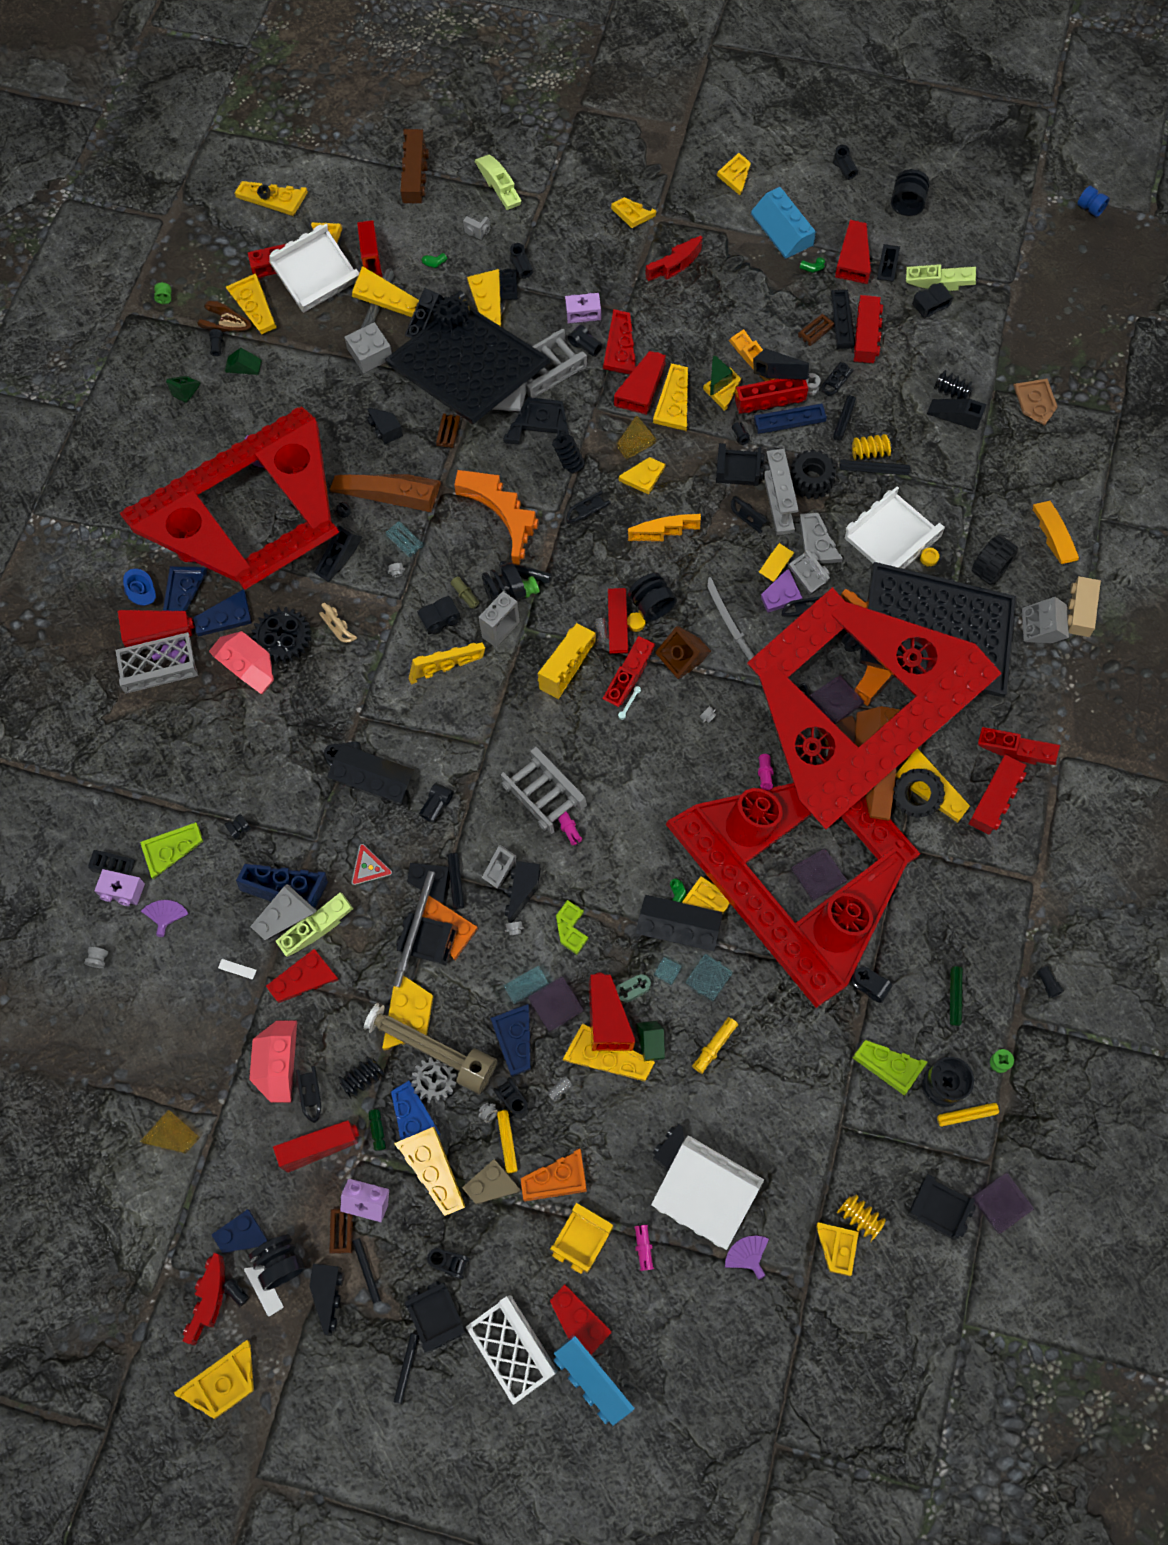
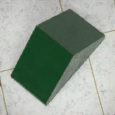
[225,347,262,375]
[710,356,733,395]
[166,376,201,403]
[636,1021,665,1061]

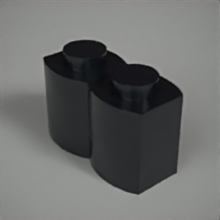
[912,283,954,318]
[417,596,461,635]

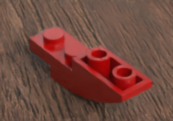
[645,236,702,282]
[602,636,655,708]
[978,727,1060,765]
[183,1253,225,1346]

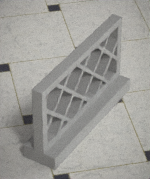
[115,632,198,694]

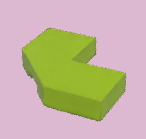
[556,900,588,955]

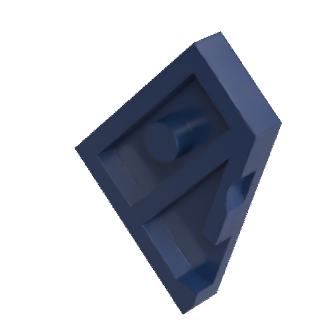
[212,1209,268,1253]

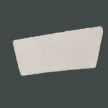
[244,1267,283,1316]

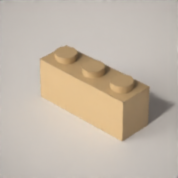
[1068,576,1101,637]

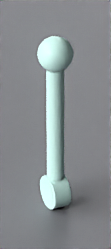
[618,686,641,720]

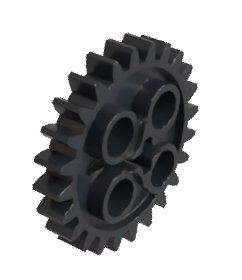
[251,607,312,664]

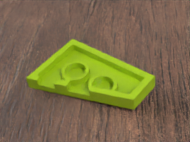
[140,823,204,879]
[853,1040,927,1096]

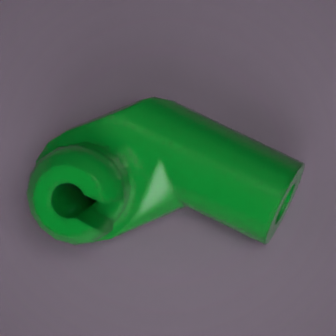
[422,253,447,268]
[800,257,825,273]
[670,878,687,903]

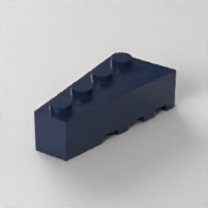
[236,864,328,916]

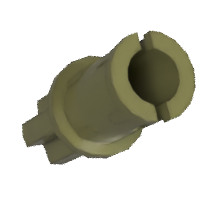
[451,577,479,609]

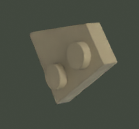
[462,1159,521,1205]

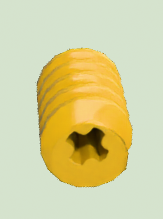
[852,434,891,460]
[837,1194,886,1242]

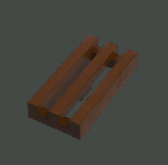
[798,314,834,346]
[436,413,460,448]
[329,1209,353,1254]

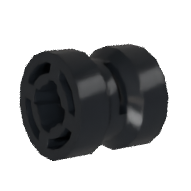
[224,813,251,840]

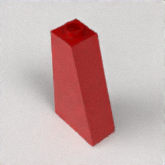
[357,220,382,278]
[835,220,871,284]
[614,351,666,415]
[118,610,194,648]
[589,973,635,1051]
[273,1120,360,1173]

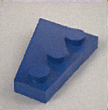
[391,1081,441,1140]

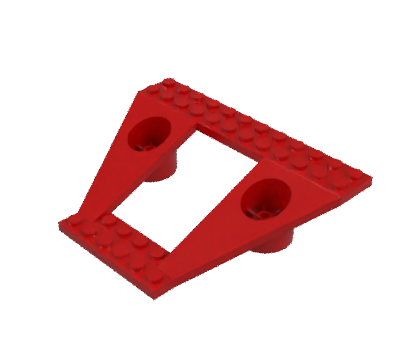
[120,406,339,590]
[747,587,1002,830]
[666,783,920,1008]

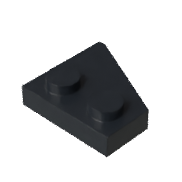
[407,863,449,905]

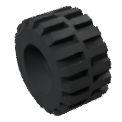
[790,450,836,499]
[972,534,1018,585]
[893,769,945,818]

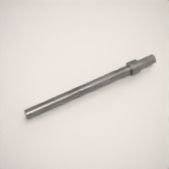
[393,871,436,988]

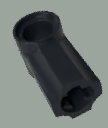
[833,145,858,180]
[510,243,533,279]
[567,325,602,356]
[419,782,454,823]

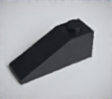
[314,526,362,582]

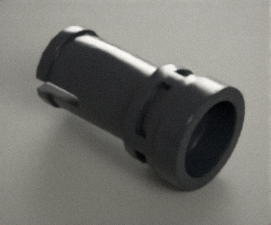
[209,329,223,356]
[1037,966,1064,998]

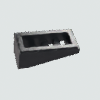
[88,850,135,875]

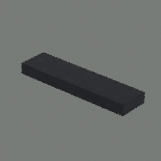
[830,289,854,349]

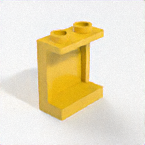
[550,1203,614,1274]

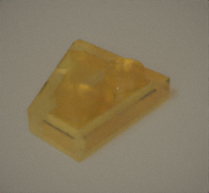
[617,416,656,459]
[141,1110,200,1154]

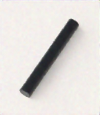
[352,1238,381,1304]
[393,1333,419,1404]

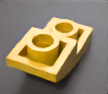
[759,543,794,582]

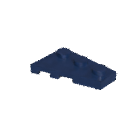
[163,566,207,611]
[193,589,252,637]
[490,1004,531,1077]

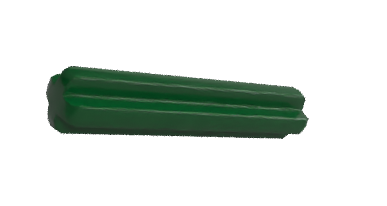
[950,966,963,1026]

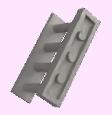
[526,329,587,398]
[763,449,798,535]
[501,747,587,834]

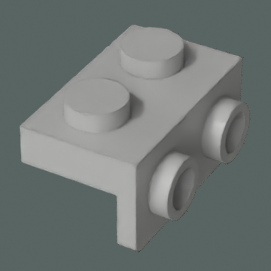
[788,549,830,594]

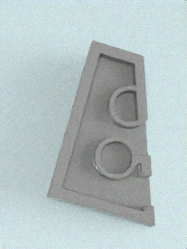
[800,513,843,564]
[250,884,317,940]

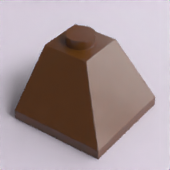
[655,626,711,679]

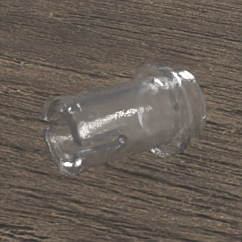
[594,618,609,643]
[546,1076,573,1102]

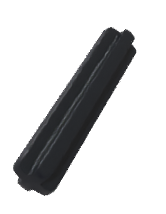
[833,395,856,441]
[499,561,551,583]
[448,853,464,910]

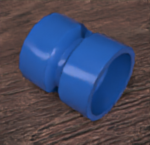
[1077,185,1110,217]

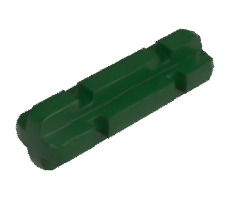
[368,1109,386,1151]

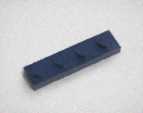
[754,403,827,434]

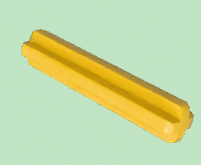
[937,1103,999,1127]
[497,1110,518,1173]

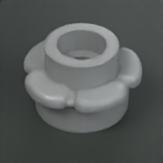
[388,563,405,577]
[699,706,716,723]
[505,921,524,935]
[478,1103,498,1123]

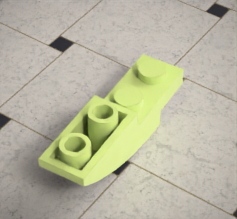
[475,155,522,210]
[906,265,976,291]
[276,892,354,957]

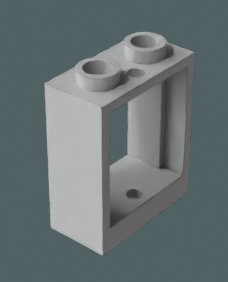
[479,591,520,648]

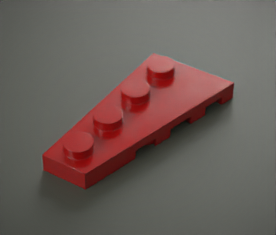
[602,309,636,375]

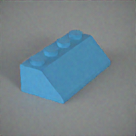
[751,187,816,259]
[553,1334,635,1426]

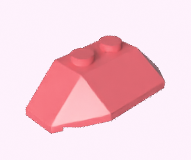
[209,631,274,694]
[249,1021,297,1103]

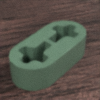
[616,974,651,1004]

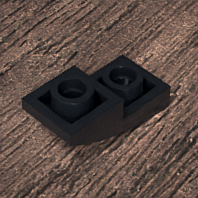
[499,268,517,300]

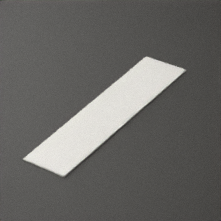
[218,959,257,980]

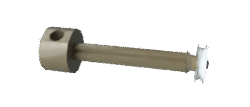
[364,1003,497,1095]

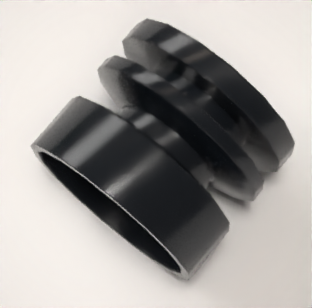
[891,169,930,216]
[481,561,526,607]
[628,572,677,621]
[921,1057,975,1108]
[248,1234,306,1291]

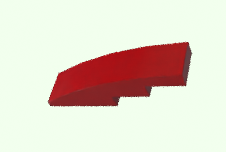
[608,588,628,653]

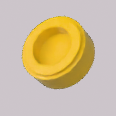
[920,548,939,567]
[627,612,645,632]

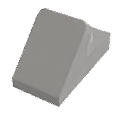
[482,845,516,888]

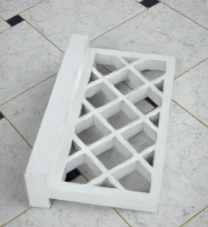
[466,1295,559,1405]

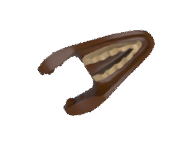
[197,301,251,332]

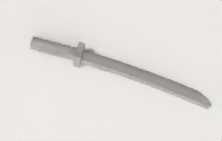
[707,577,755,660]

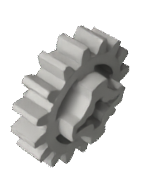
[411,1057,456,1103]

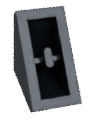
[877,244,900,281]

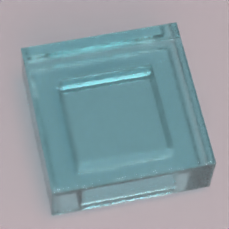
[654,957,681,985]

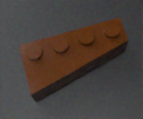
[400,129,429,204]

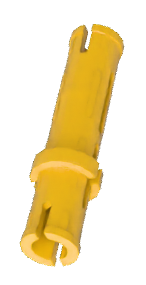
[692,1017,738,1074]

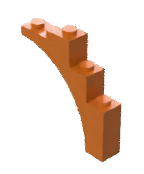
[454,470,539,565]
[841,589,894,706]

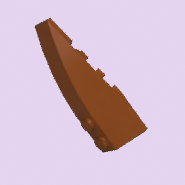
[330,474,441,512]
[855,706,900,821]

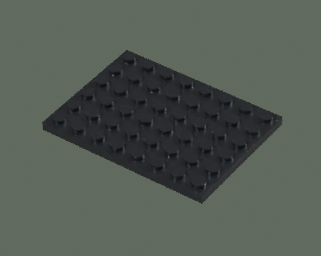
[385,306,550,424]
[859,562,1016,698]

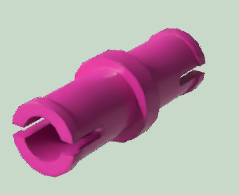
[758,754,773,790]
[558,811,582,845]
[634,1225,654,1271]

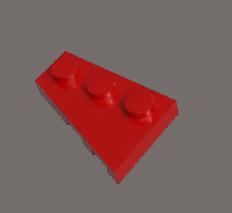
[266,949,339,1003]
[550,1284,612,1355]

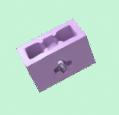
[565,293,601,323]
[95,869,145,906]
[341,1179,389,1222]

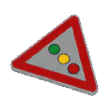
[351,844,392,885]

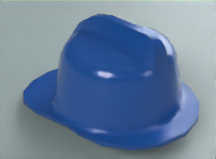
[123,569,156,606]

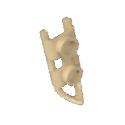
[319,602,357,642]

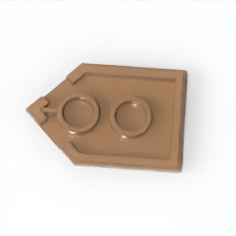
[1013,378,1057,425]

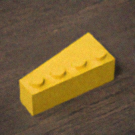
[538,623,596,699]

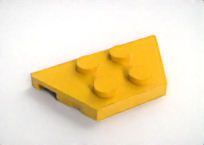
[383,976,433,1050]
[174,1340,254,1419]

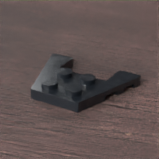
[503,397,569,445]

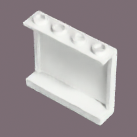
[269,223,359,313]
[845,487,945,569]
[651,1136,764,1250]

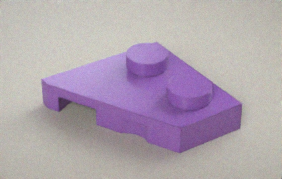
[761,569,802,613]

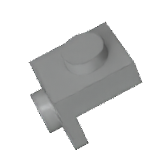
[463,217,490,240]

